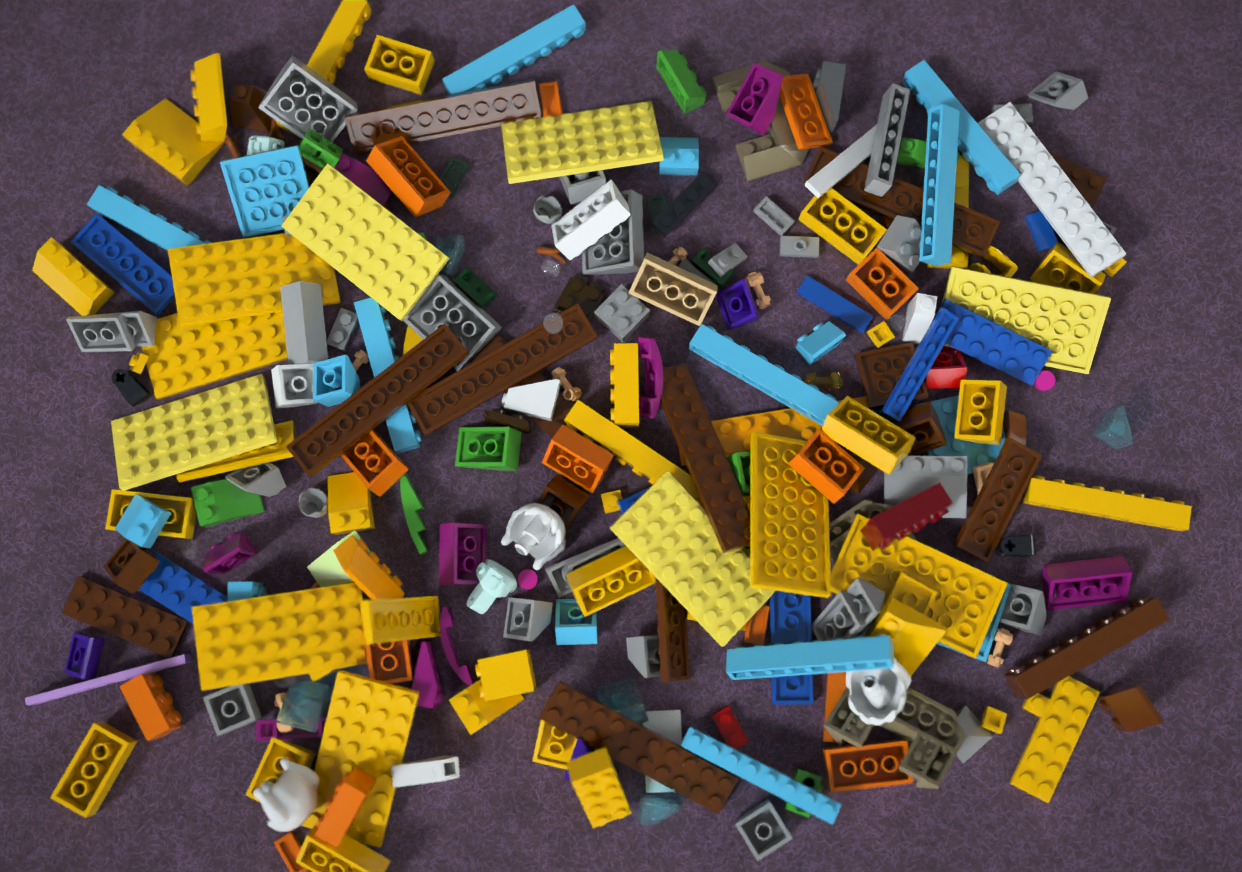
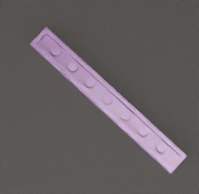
[25,654,192,706]

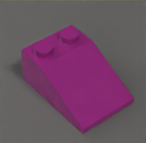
[725,63,783,136]
[334,154,393,207]
[203,532,258,575]
[412,641,445,708]

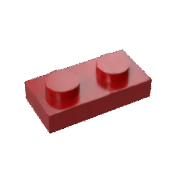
[711,706,749,749]

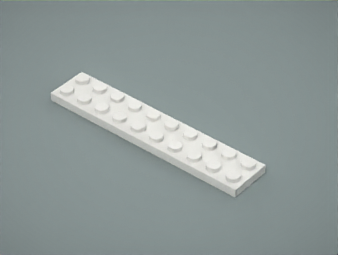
[978,102,1126,278]

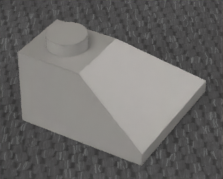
[1028,71,1088,110]
[225,462,286,497]
[999,582,1047,636]
[503,598,553,642]
[626,635,661,678]
[956,705,993,763]

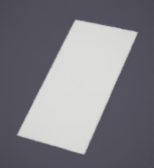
[642,710,682,793]

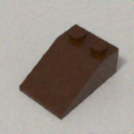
[1098,683,1164,732]

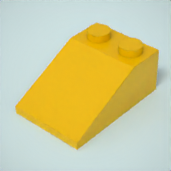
[328,472,375,535]
[449,679,524,735]
[533,697,577,770]

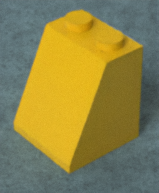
[475,649,537,701]

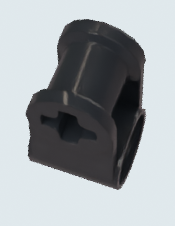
[111,369,150,407]
[995,535,1037,556]

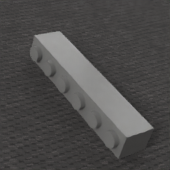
[864,83,910,197]

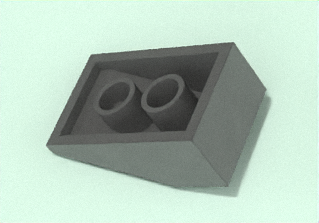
[813,61,846,133]

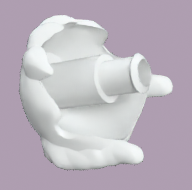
[501,503,566,570]
[846,657,911,725]
[254,758,319,832]

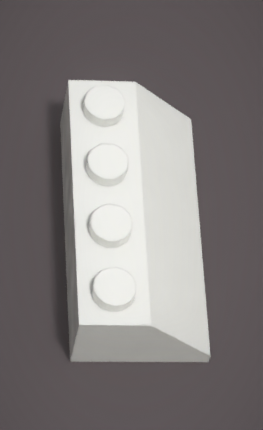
[551,180,631,260]

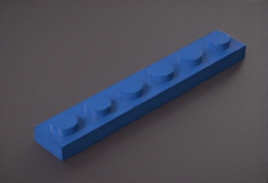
[881,307,959,422]

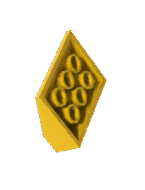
[122,98,224,186]
[863,597,947,677]

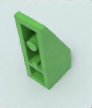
[897,137,960,168]

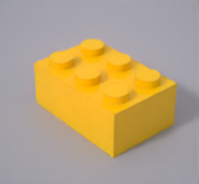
[364,35,435,95]

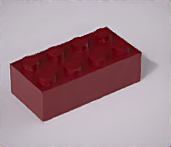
[860,482,953,551]

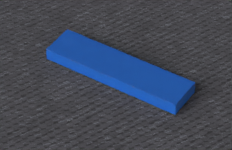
[796,275,873,333]

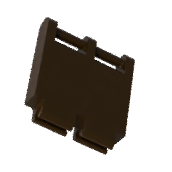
[552,273,605,323]
[483,408,532,434]

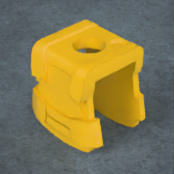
[968,246,1018,278]

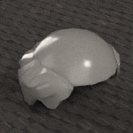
[533,195,562,224]
[299,487,328,518]

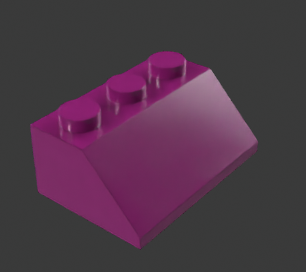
[439,523,486,585]

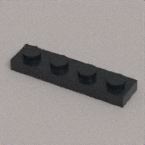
[651,170,718,237]

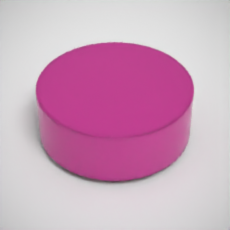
[1034,371,1055,391]
[518,569,538,590]

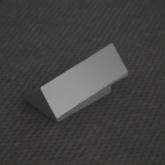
[280,281,328,365]
[66,311,157,352]
[545,538,625,598]
[811,578,885,641]

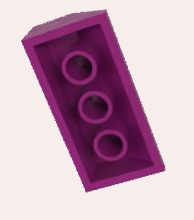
[1041,556,1132,610]

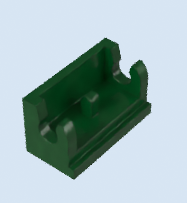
[692,248,734,289]
[453,268,498,310]

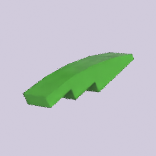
[400,474,429,555]

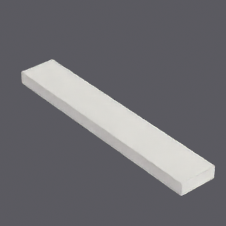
[805,125,877,198]

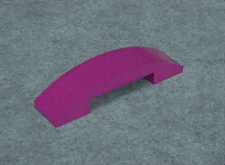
[638,337,663,418]
[440,607,474,685]
[256,716,327,742]

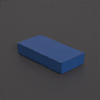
[1025,211,1058,253]

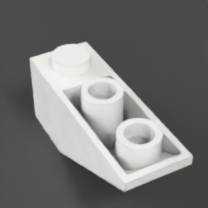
[391,755,460,787]

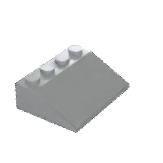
[258,55,358,142]
[581,189,644,275]
[403,275,502,371]
[884,456,967,518]

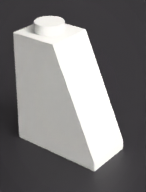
[902,293,937,345]
[502,379,561,421]

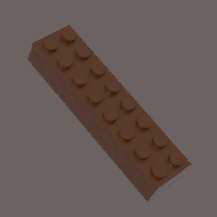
[1004,596,1170,699]

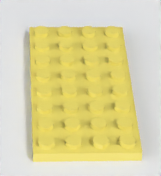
[501,101,664,184]
[282,163,450,321]
[942,266,1111,374]
[111,374,277,491]
[610,471,776,647]

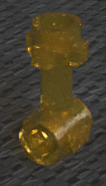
[805,372,843,390]

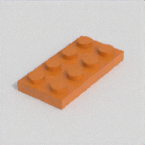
[779,74,833,150]

